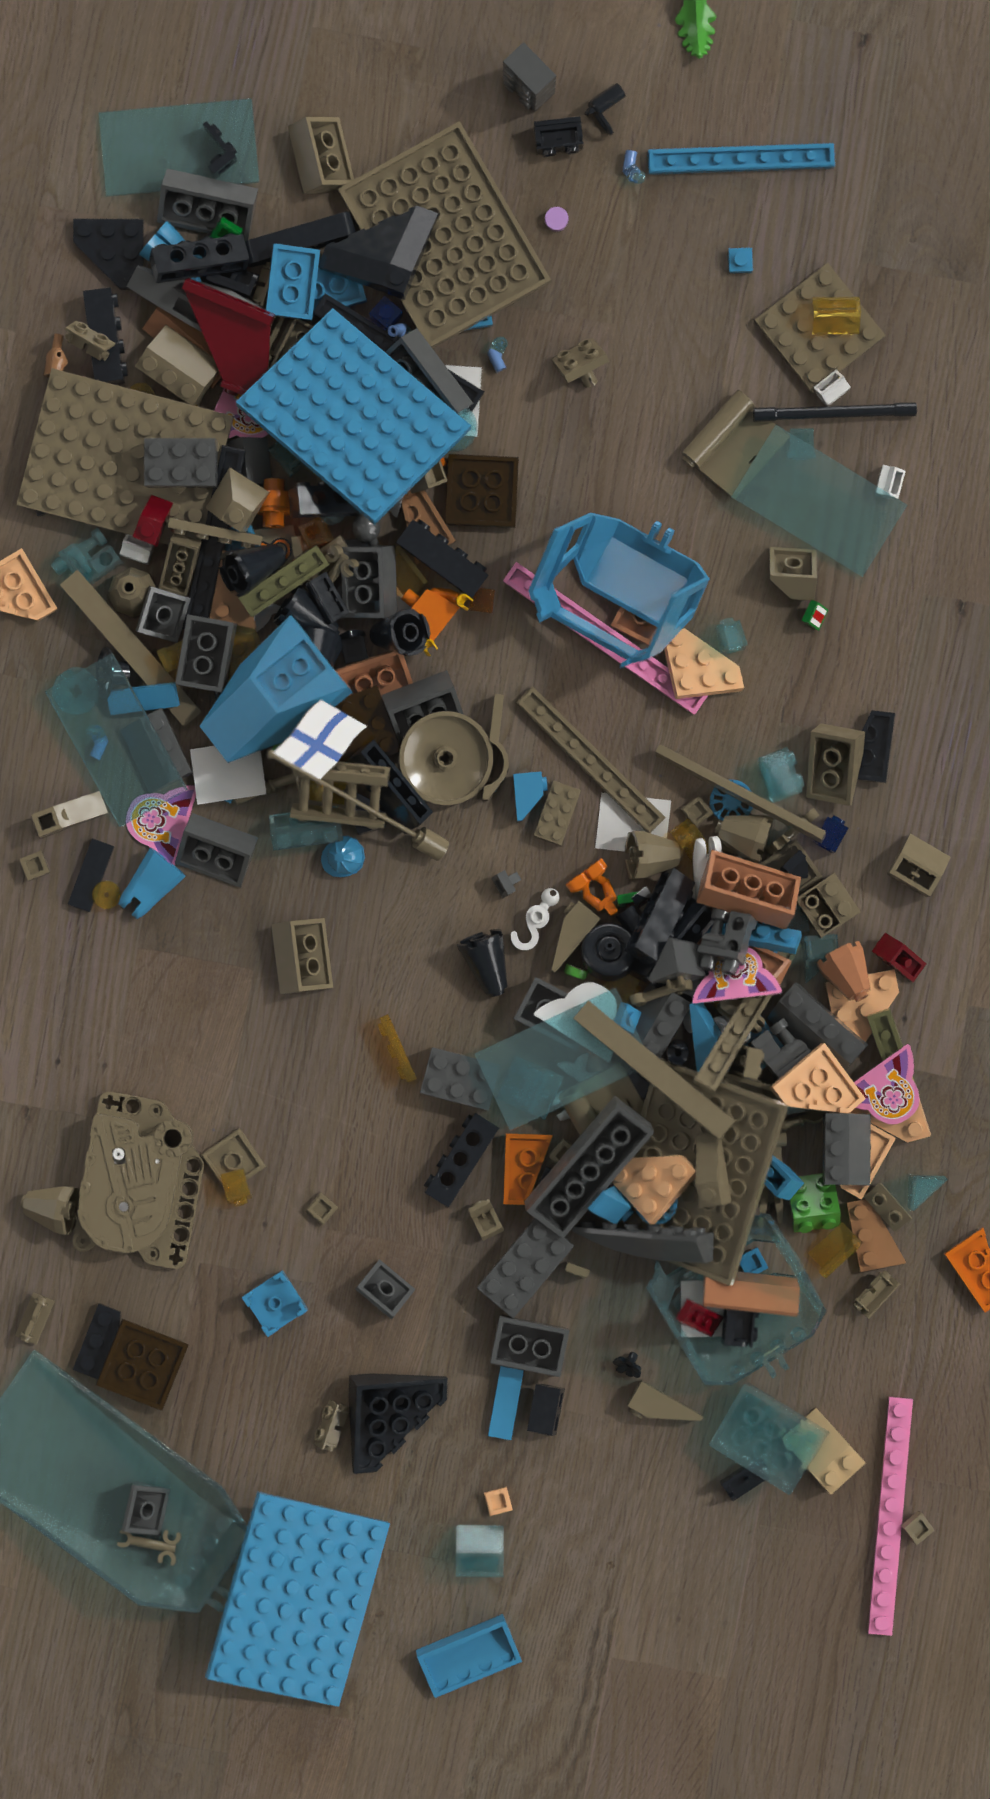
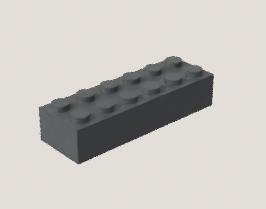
[524,1096,654,1238]

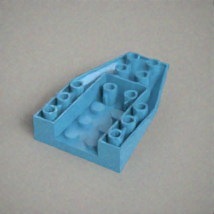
[200,615,352,763]

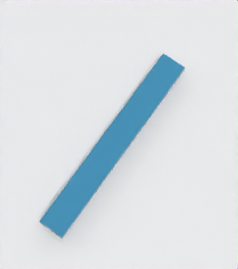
[648,143,835,174]

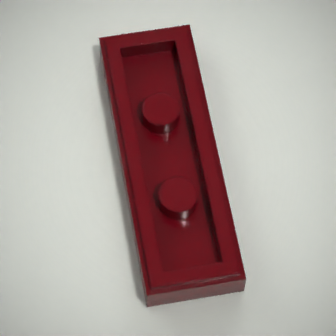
[675,1299,723,1337]

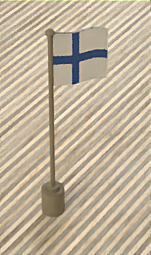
[267,700,449,861]

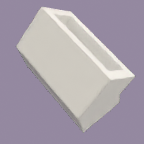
[813,370,851,406]
[874,465,906,499]
[119,534,154,565]

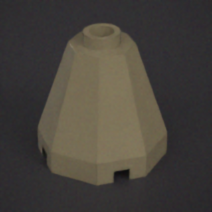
[107,567,157,618]
[715,815,774,864]
[625,831,683,879]
[20,1186,80,1235]

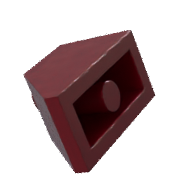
[133,494,174,547]
[871,933,927,982]

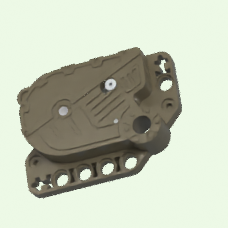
[73,1092,204,1269]

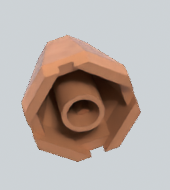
[817,941,870,1002]

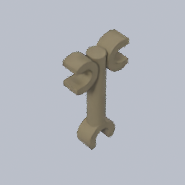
[324,544,360,583]
[765,808,819,856]
[629,976,694,1007]
[117,1530,182,1566]

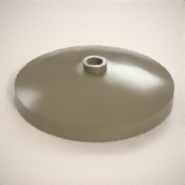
[399,711,493,805]

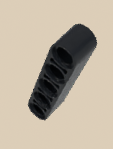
[245,212,356,267]

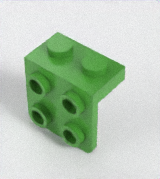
[790,1173,840,1233]

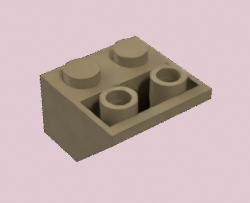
[887,833,951,897]
[797,873,860,938]

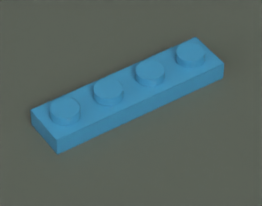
[704,923,802,954]

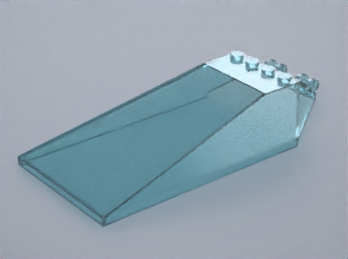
[0,1350,248,1613]

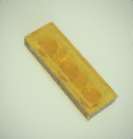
[377,1014,417,1082]

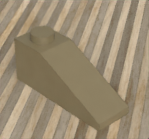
[551,901,601,973]
[696,1133,732,1208]
[627,1380,703,1421]

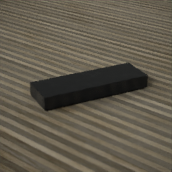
[68,838,115,912]

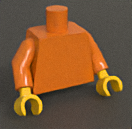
[401,587,473,657]

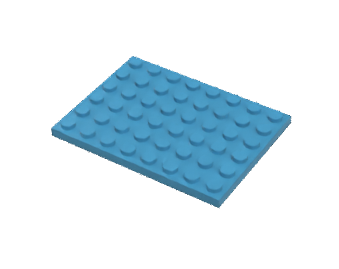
[236,308,471,525]
[205,1492,390,1707]

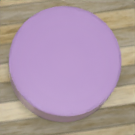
[545,207,568,232]

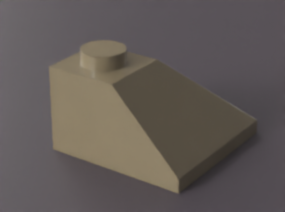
[206,467,270,532]
[769,547,817,601]

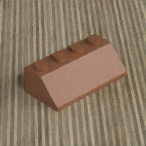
[696,850,801,929]

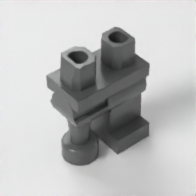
[698,909,757,975]
[747,1018,811,1081]

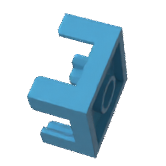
[242,1270,308,1337]

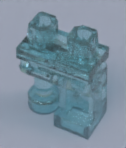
[51,527,124,585]

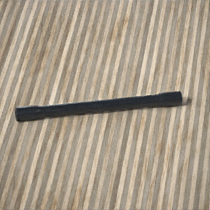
[753,402,917,422]

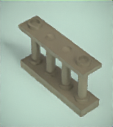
[290,762,390,829]

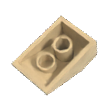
[781,1408,866,1495]

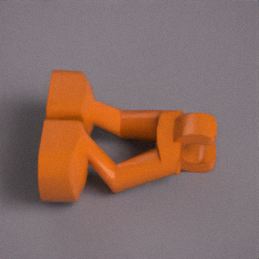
[565,858,618,916]

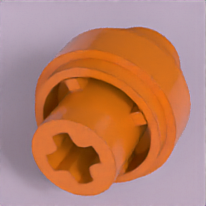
[257,478,290,528]

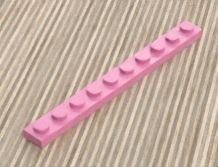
[503,562,708,715]
[868,1396,913,1636]

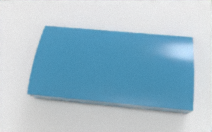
[416,1614,522,1698]

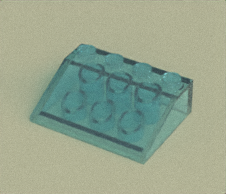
[709,1383,829,1495]

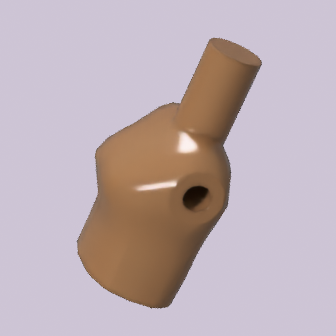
[44,334,68,378]

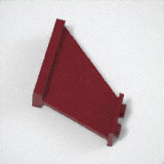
[182,278,275,396]

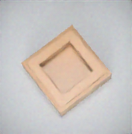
[484,1486,513,1516]

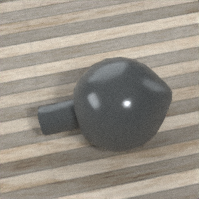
[352,514,380,545]

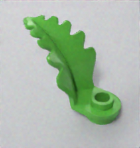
[675,0,716,59]

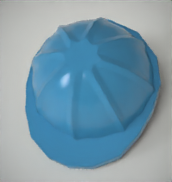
[321,836,366,877]

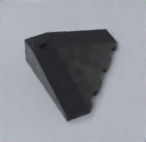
[318,205,439,300]
[348,1373,448,1474]

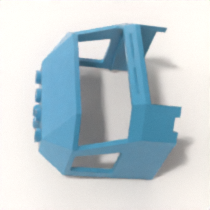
[528,512,710,668]

